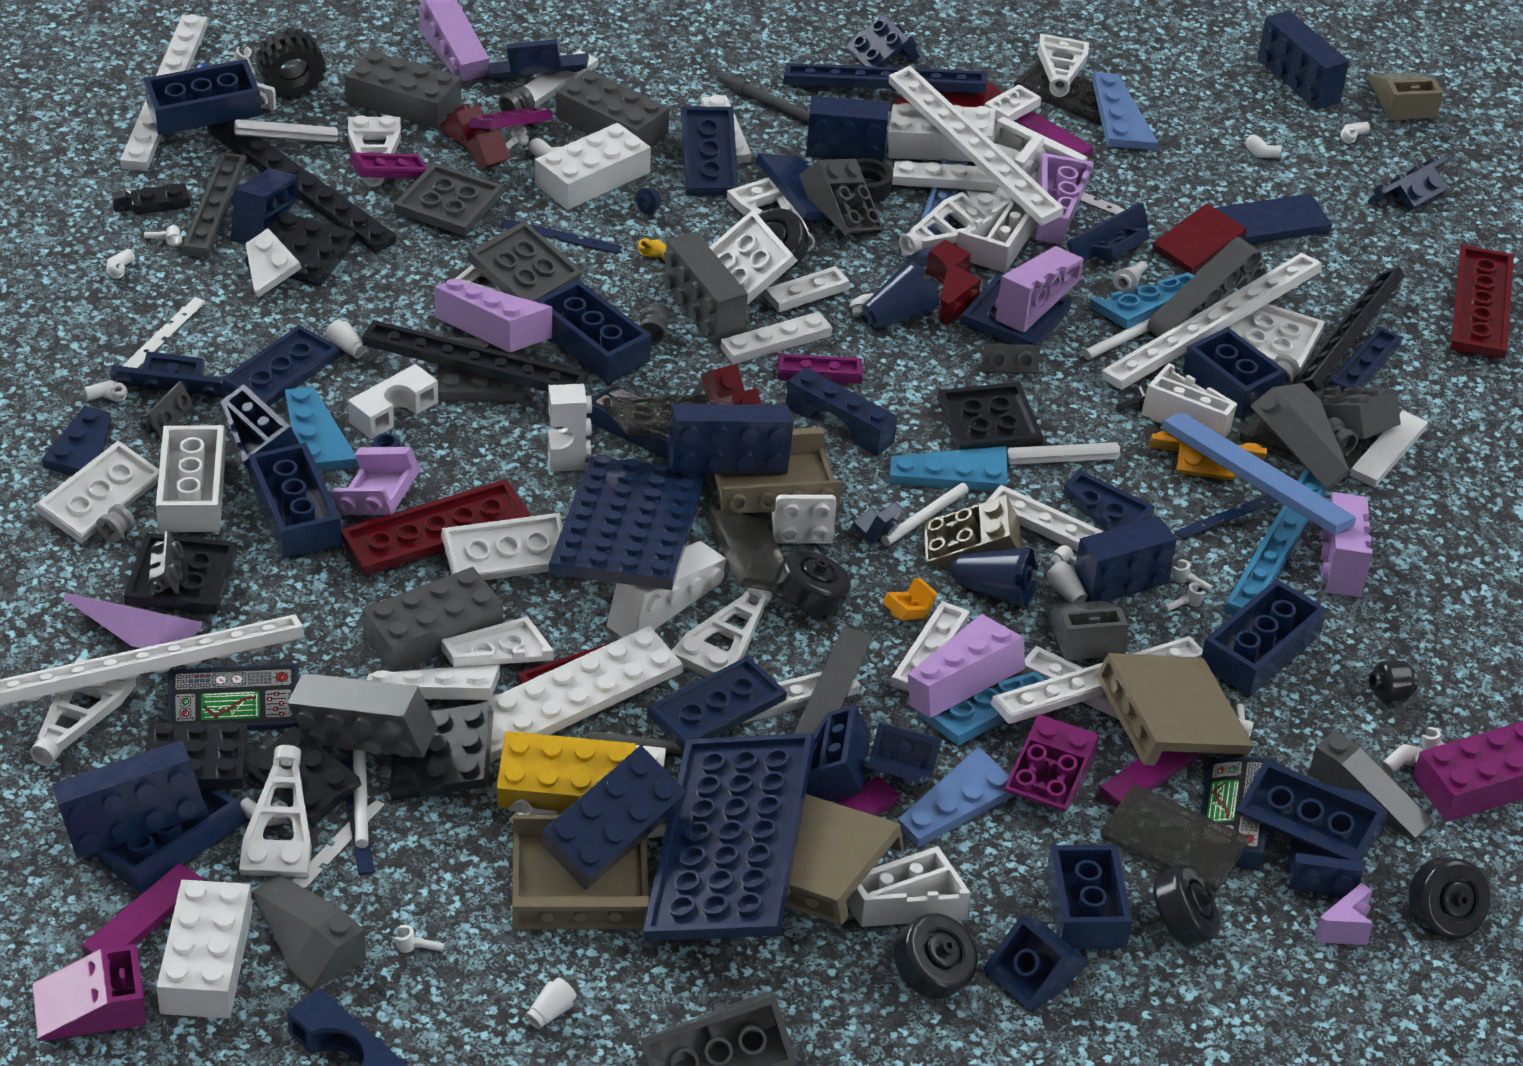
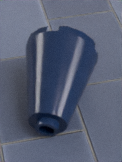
[860,261,939,329]
[951,547,1038,608]

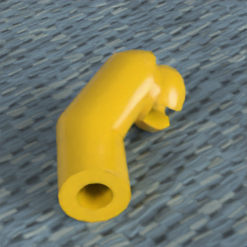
[638,238,666,261]

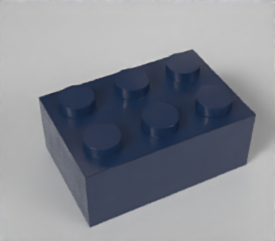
[806,96,889,162]
[1183,327,1287,417]
[1075,516,1177,602]
[1046,845,1132,949]

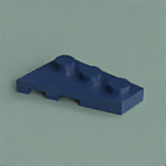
[42,406,112,476]
[1063,469,1155,531]

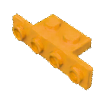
[1149,431,1267,481]

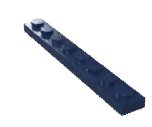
[784,63,987,94]

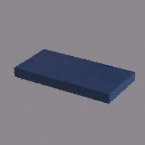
[681,106,738,195]
[755,153,832,222]
[1215,194,1332,244]
[223,325,341,407]
[647,656,787,750]

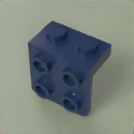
[847,14,920,67]
[862,722,942,787]
[1289,838,1363,897]

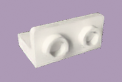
[985,84,1042,121]

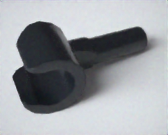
[1116,385,1148,411]

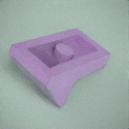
[1314,883,1373,945]

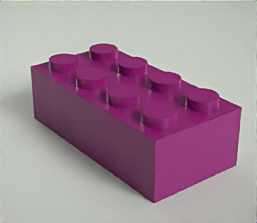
[1412,721,1523,822]

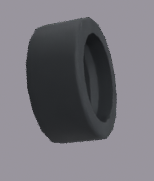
[856,158,893,203]

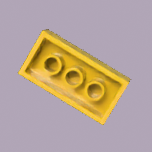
[496,731,636,814]

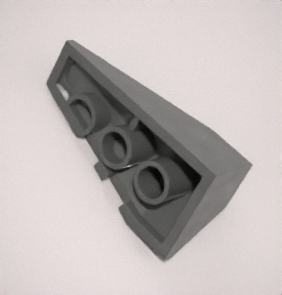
[640,990,797,1066]

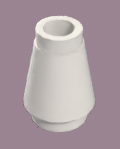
[326,319,367,359]
[1046,561,1088,603]
[525,978,576,1029]

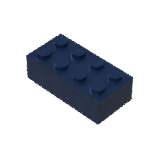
[1258,10,1349,110]
[143,59,262,135]
[535,280,651,383]
[667,404,794,474]
[248,443,342,559]
[1201,579,1327,696]
[52,740,207,859]
[540,745,687,890]

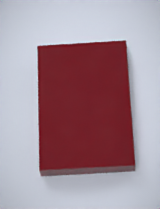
[1152,203,1247,274]

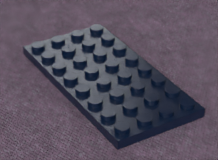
[548,455,706,590]
[643,733,815,941]

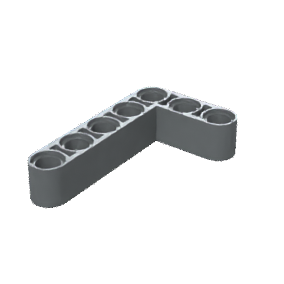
[1147,237,1267,337]

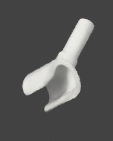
[233,47,256,76]
[505,125,529,149]
[144,225,182,247]
[1051,545,1077,566]
[1173,559,1213,592]
[1164,583,1206,612]
[1236,704,1254,738]
[1421,727,1445,750]
[508,799,557,824]
[394,925,444,953]

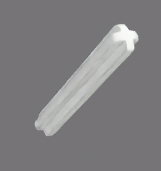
[234,120,338,143]
[1007,442,1120,465]

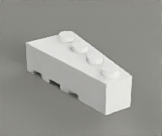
[607,541,727,638]

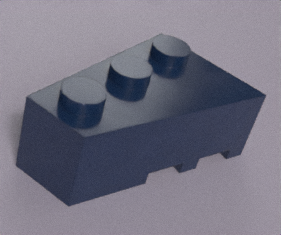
[230,168,299,245]

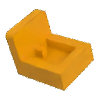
[882,578,937,621]

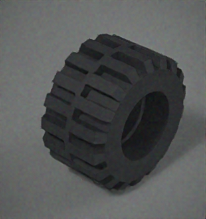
[256,28,326,99]

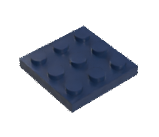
[961,273,1072,345]

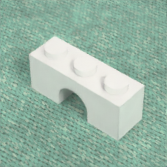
[348,364,438,439]
[548,384,592,472]

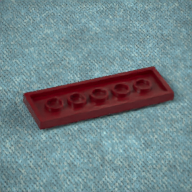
[1450,245,1514,359]
[341,479,531,576]

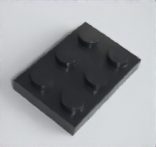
[245,726,362,827]

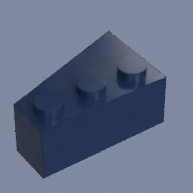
[221,384,300,471]
[806,705,871,801]

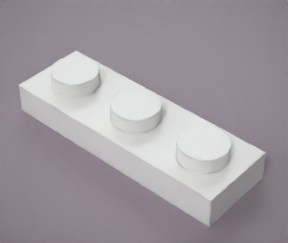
[765,266,850,312]

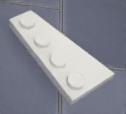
[366,664,500,700]

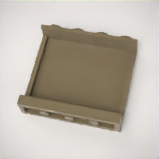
[711,427,841,515]
[1096,653,1254,766]
[785,794,904,925]
[512,815,650,929]

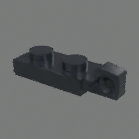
[112,183,190,215]

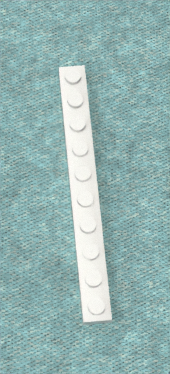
[120,14,208,171]
[889,66,1064,226]
[1102,253,1322,390]
[0,614,305,709]

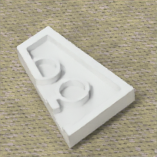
[441,616,554,667]

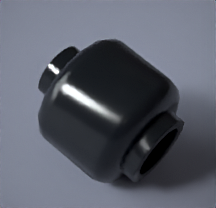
[1368,661,1418,701]

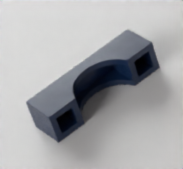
[786,367,897,456]
[287,988,411,1066]

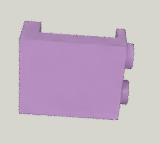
[331,447,420,515]

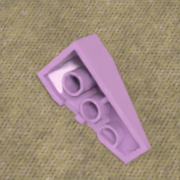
[64,593,202,648]

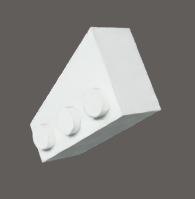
[957,198,1035,273]
[1141,363,1237,438]
[846,846,971,927]

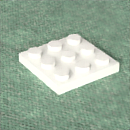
[710,210,798,305]
[1230,304,1325,376]

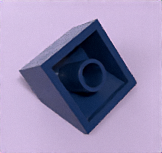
[982,914,1087,1012]

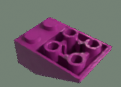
[1004,714,1099,812]
[32,944,147,1042]

